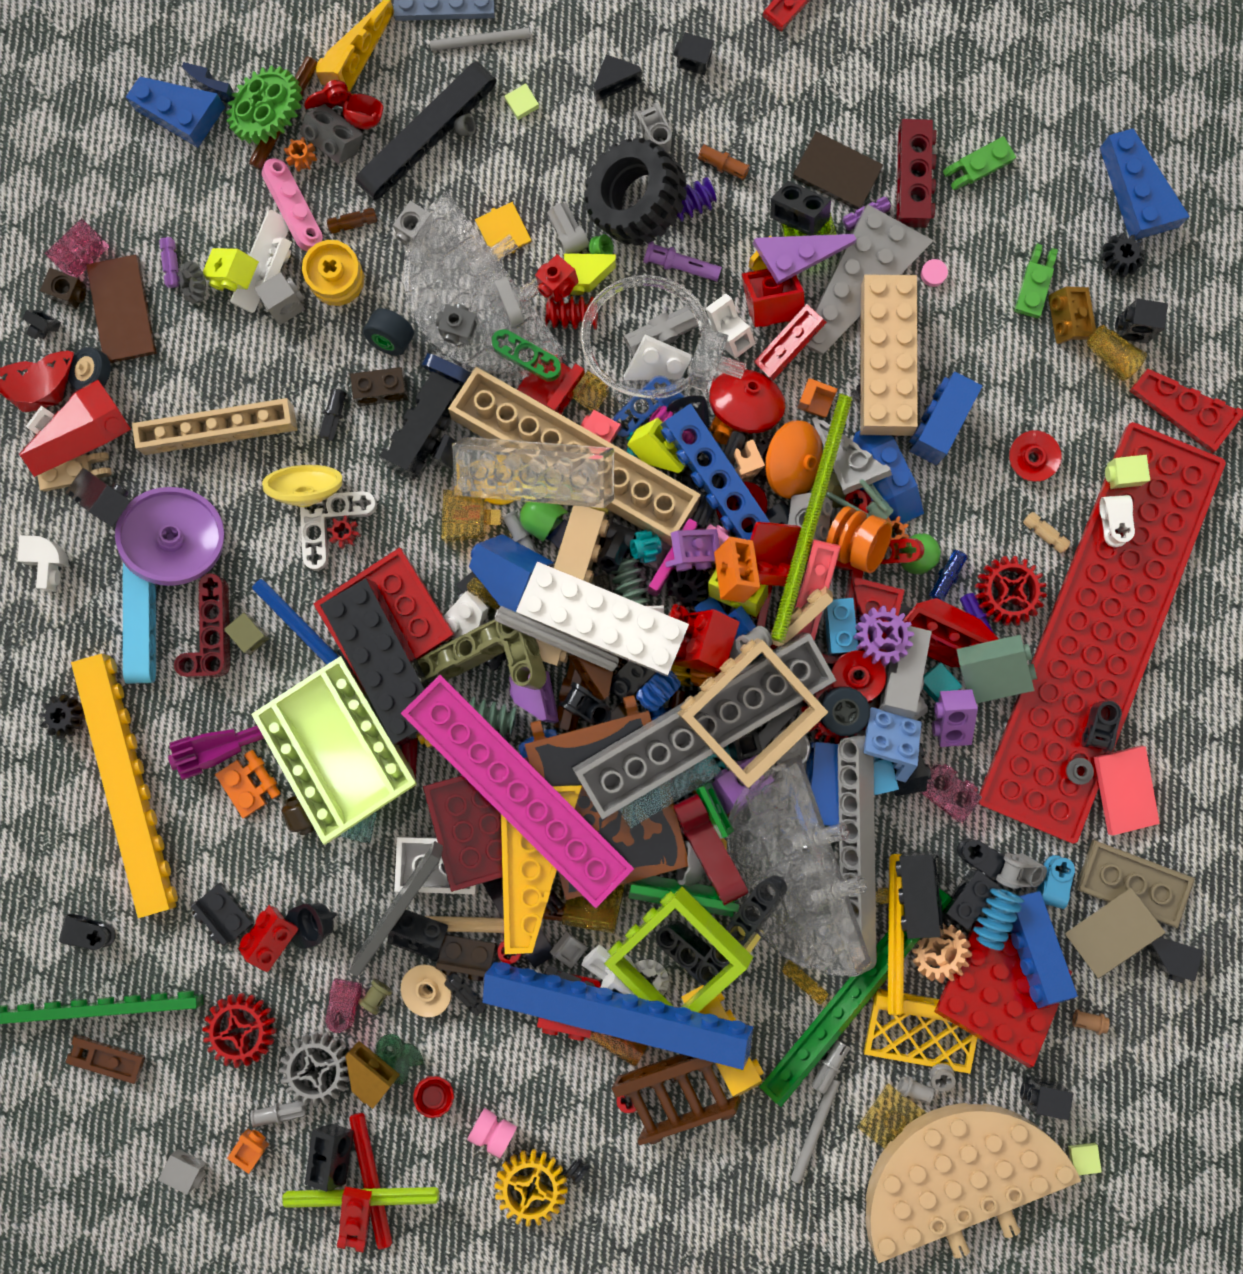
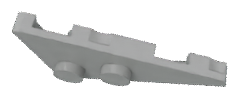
[812,417,892,495]

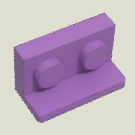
[665,529,720,571]

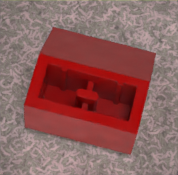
[673,609,740,673]

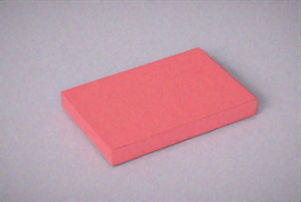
[1094,746,1160,836]

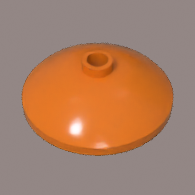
[766,420,823,499]

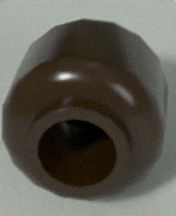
[281,795,315,835]

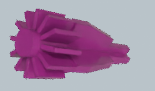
[168,726,265,780]

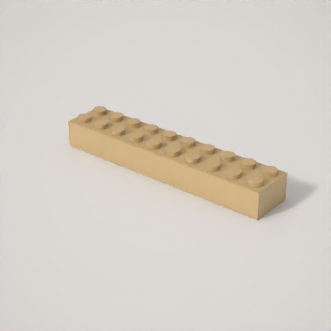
[448,367,701,546]

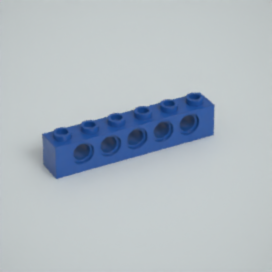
[660,403,770,540]

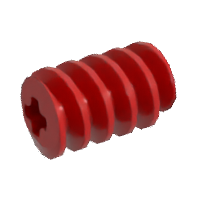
[545,296,598,330]

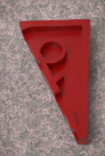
[852,577,905,670]

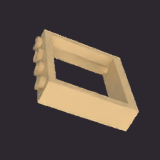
[677,638,828,788]

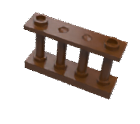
[611,1054,741,1146]

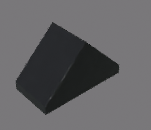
[593,54,642,102]

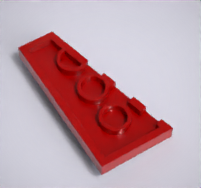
[1129,369,1243,453]

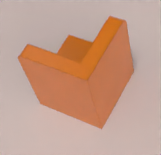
[797,378,838,418]

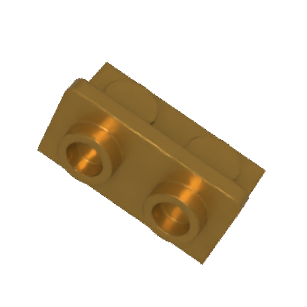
[1048,286,1097,344]

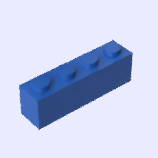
[1011,891,1078,1009]

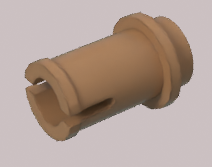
[1072,1010,1109,1035]

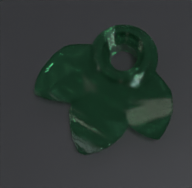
[375,1034,424,1085]

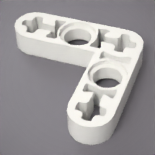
[300,491,377,571]

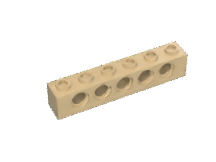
[132,398,297,455]

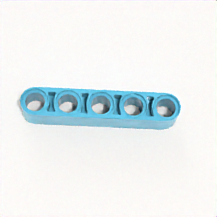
[123,563,156,684]

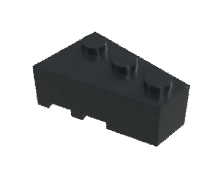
[65,467,131,527]
[896,850,944,939]

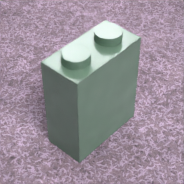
[957,634,1037,704]

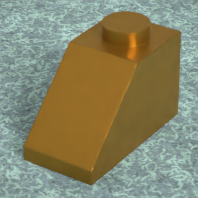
[345,1041,400,1109]

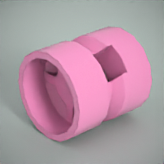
[467,1108,517,1159]

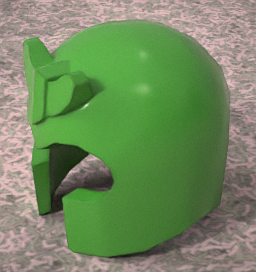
[520,489,569,542]

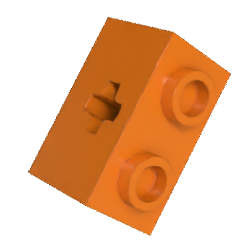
[714,537,760,603]

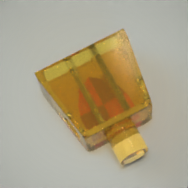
[441,489,501,543]

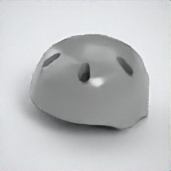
[676,841,705,886]

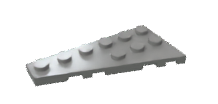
[805,204,934,355]

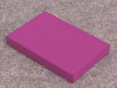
[648,518,697,597]

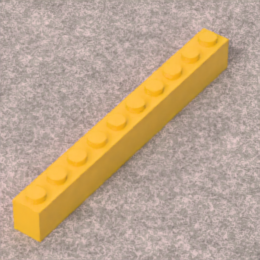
[71,653,178,918]

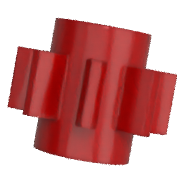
[327,515,361,549]

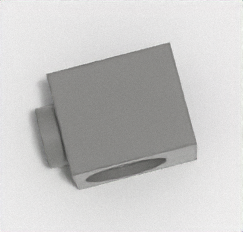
[393,200,434,248]
[158,1149,207,1195]

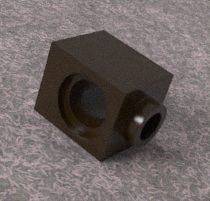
[40,268,87,309]

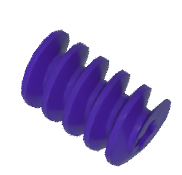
[674,177,717,225]

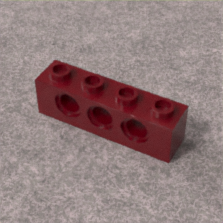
[896,119,937,228]

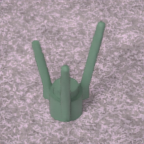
[826,479,894,520]

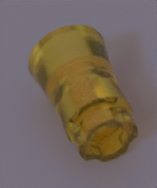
[1086,325,1147,381]

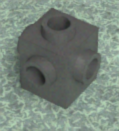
[436,304,479,346]

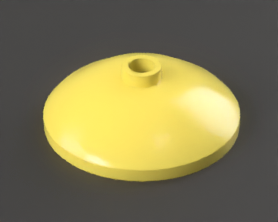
[262,465,343,507]

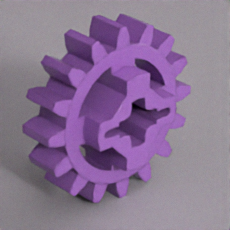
[854,606,914,666]

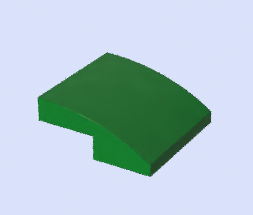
[695,782,734,839]

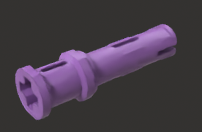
[643,241,722,282]

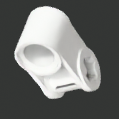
[1099,495,1135,547]

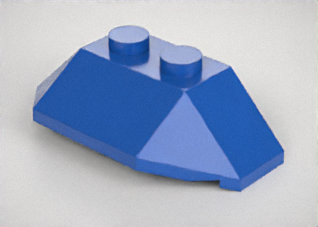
[853,431,924,524]

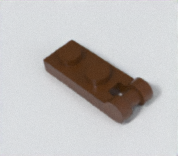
[65,1035,146,1084]

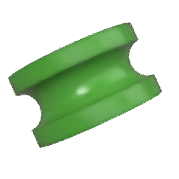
[589,234,614,254]

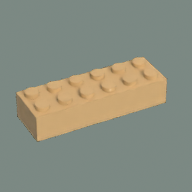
[860,275,918,436]
[535,503,610,667]

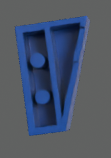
[126,76,225,148]

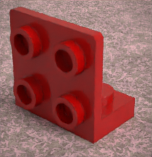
[517,356,586,414]
[750,522,803,586]

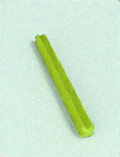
[282,1187,440,1208]

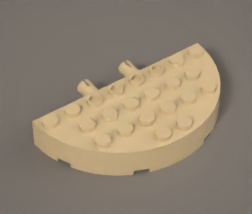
[865,1103,1081,1264]

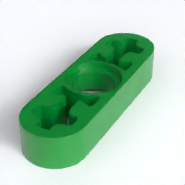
[492,329,561,381]

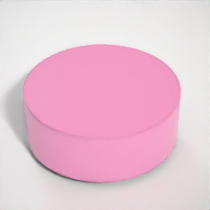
[921,259,948,287]

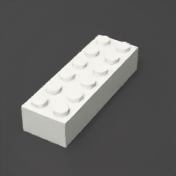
[516,562,689,677]

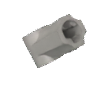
[547,203,589,254]

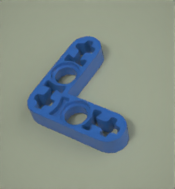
[612,375,694,437]

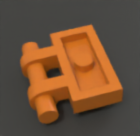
[215,750,281,818]

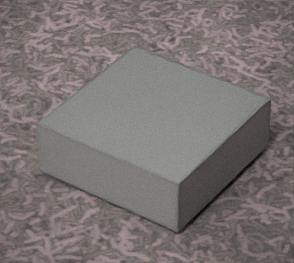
[550,931,588,968]

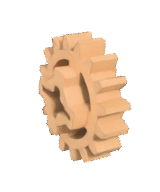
[912,923,972,983]

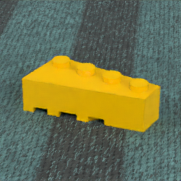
[681,985,764,1097]

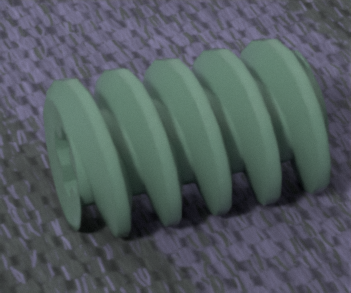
[611,558,650,605]
[465,697,517,738]

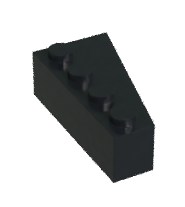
[379,371,461,481]

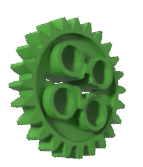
[226,66,303,145]

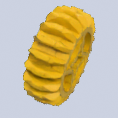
[494,1149,568,1227]

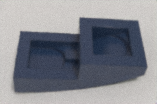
[182,62,235,103]

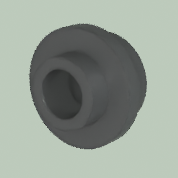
[1066,758,1094,785]

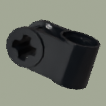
[559,682,611,725]
[1082,701,1122,754]
[957,838,1005,883]
[58,914,116,950]

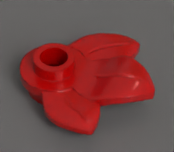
[304,80,352,109]

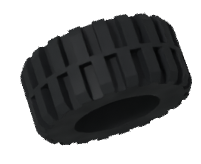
[584,138,687,246]

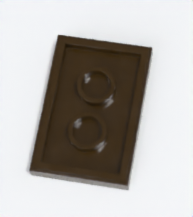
[792,131,883,210]

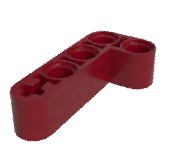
[174,574,231,678]
[673,794,749,906]

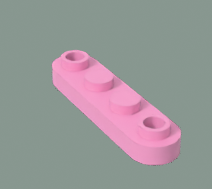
[262,158,323,251]

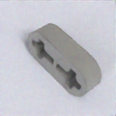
[494,276,524,327]

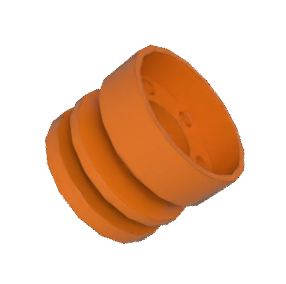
[826,506,892,574]

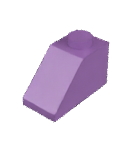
[509,671,559,723]

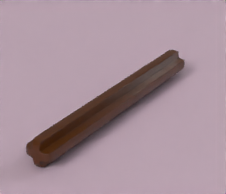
[249,56,318,170]

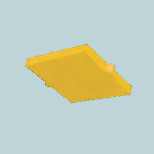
[475,202,532,260]

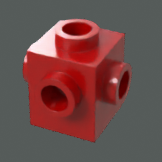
[535,254,579,303]

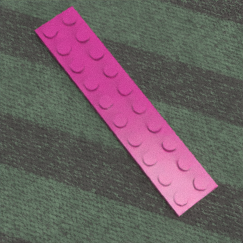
[401,675,634,908]

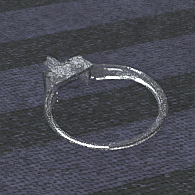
[581,275,747,398]

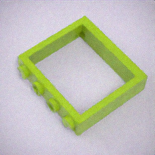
[604,887,753,1013]

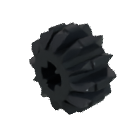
[1100,232,1146,278]
[666,566,710,608]
[38,694,86,739]

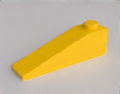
[316,0,394,92]

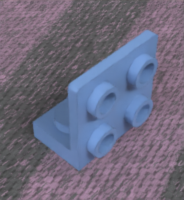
[864,707,922,782]

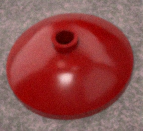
[709,369,785,433]

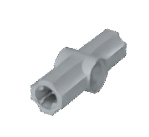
[624,303,703,356]

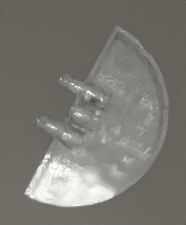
[403,191,568,381]
[725,755,872,976]

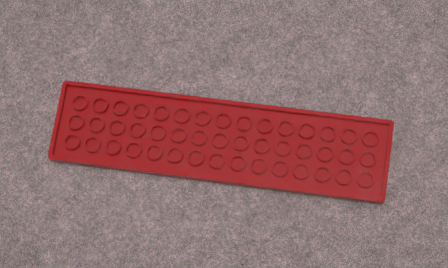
[977,422,1226,844]

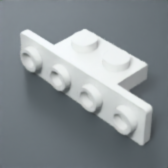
[230,210,292,313]

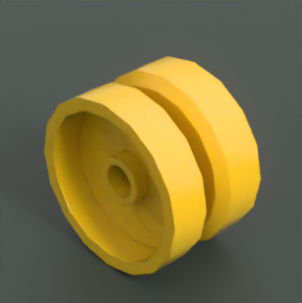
[302,240,365,306]

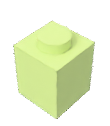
[1105,455,1150,489]

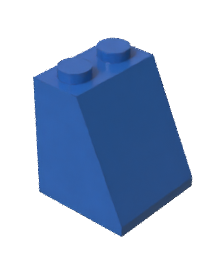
[469,534,554,612]

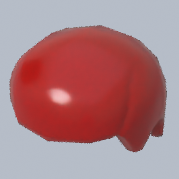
[343,94,384,130]
[413,1076,454,1118]

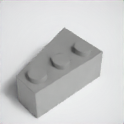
[879,626,932,719]

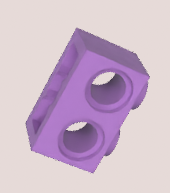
[932,689,978,747]

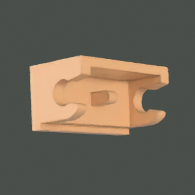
[734,439,765,482]

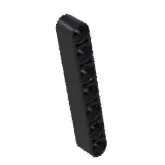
[355,61,497,200]

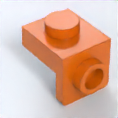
[227,1129,269,1174]

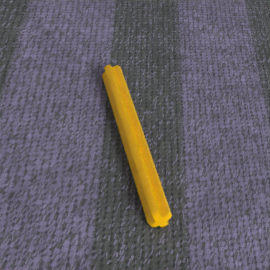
[888,854,904,1016]

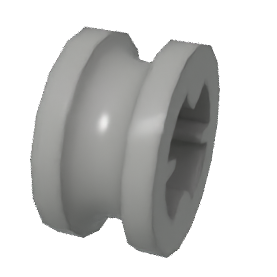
[930,1063,956,1092]

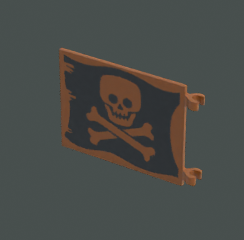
[524,695,688,900]

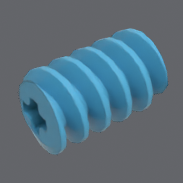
[973,888,1025,950]

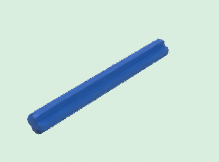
[252,579,339,665]

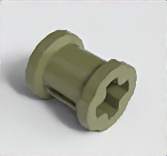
[358,979,393,1015]

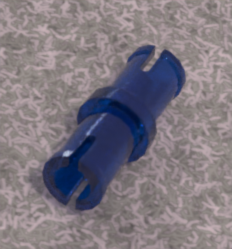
[929,550,968,601]

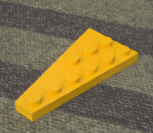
[501,785,582,954]

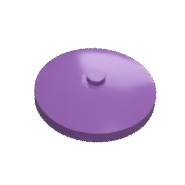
[115,487,224,586]

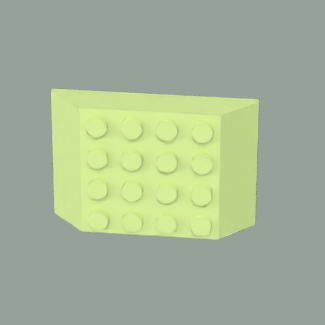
[251,656,417,845]

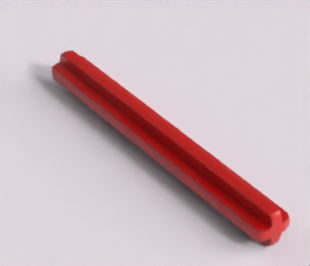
[349,1113,392,1249]

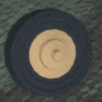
[68,347,111,390]

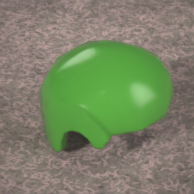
[898,533,941,575]

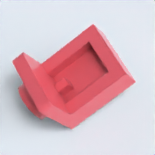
[581,410,621,444]

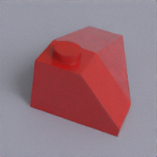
[19,380,131,477]

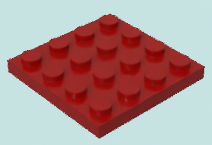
[313,547,456,689]
[934,918,1072,1068]

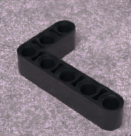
[655,875,787,986]

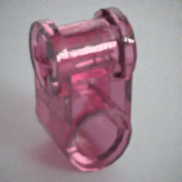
[325,978,362,1033]

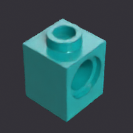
[923,662,962,703]

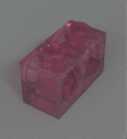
[45,218,110,278]
[920,763,982,822]

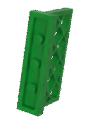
[628,875,739,917]

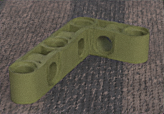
[417,619,547,690]

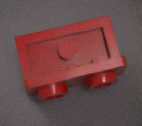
[238,904,298,972]

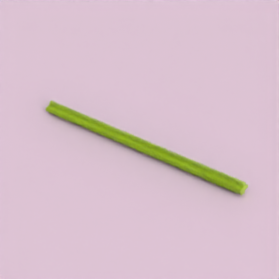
[771,393,852,643]

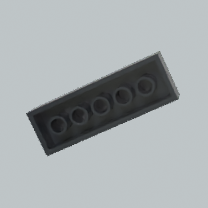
[321,578,430,746]

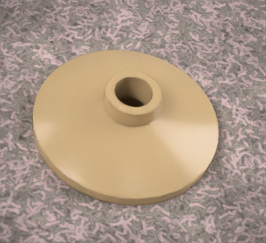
[401,964,452,1017]

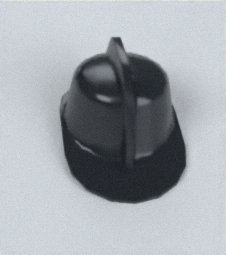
[285,903,337,949]

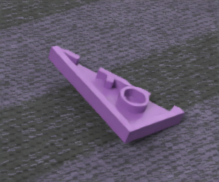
[753,234,857,285]

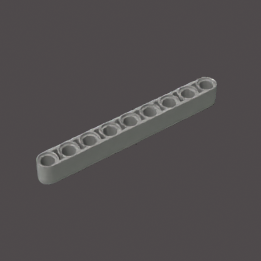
[838,735,877,977]

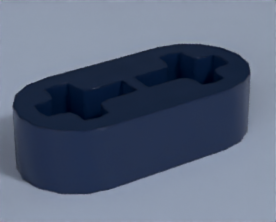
[421,353,471,386]

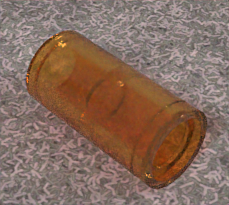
[588,1031,648,1067]

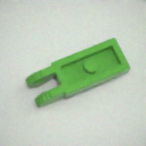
[943,136,1016,190]
[1014,244,1058,319]

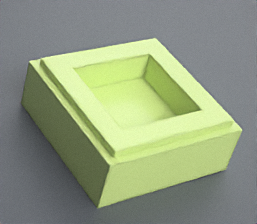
[504,84,539,120]
[1068,1143,1102,1175]

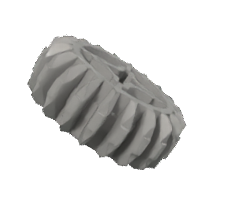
[279,1031,350,1107]

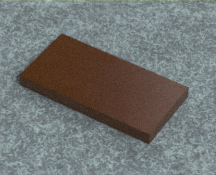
[86,254,157,363]

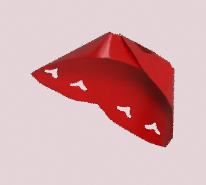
[0,351,74,413]

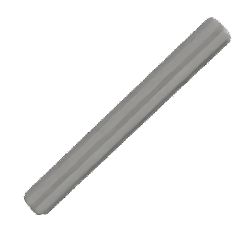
[495,606,619,671]

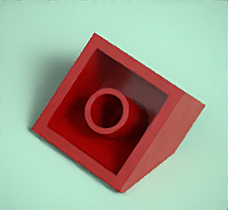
[741,268,804,327]

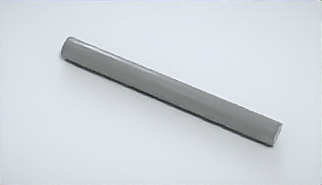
[430,28,530,51]
[791,1078,841,1184]

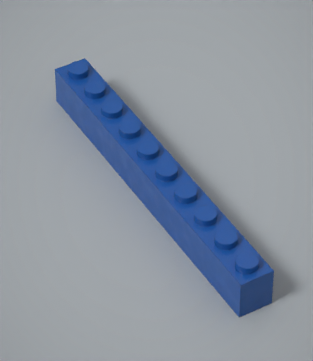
[483,962,754,1070]

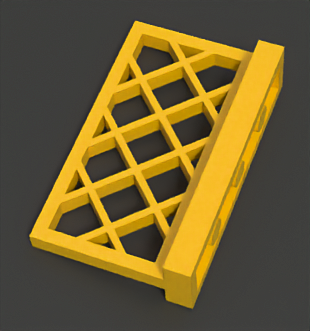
[864,988,977,1074]

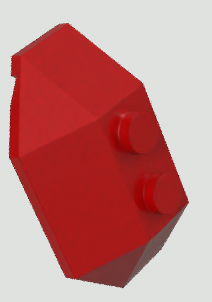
[903,598,999,668]

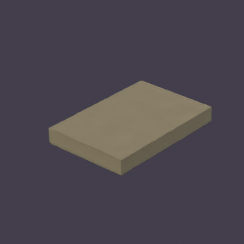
[1065,888,1166,979]

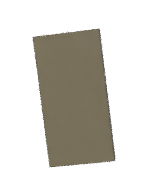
[1075,840,1195,928]

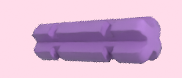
[842,197,891,230]
[159,237,180,288]

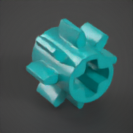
[630,530,662,564]

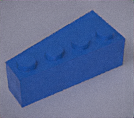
[1100,128,1190,240]

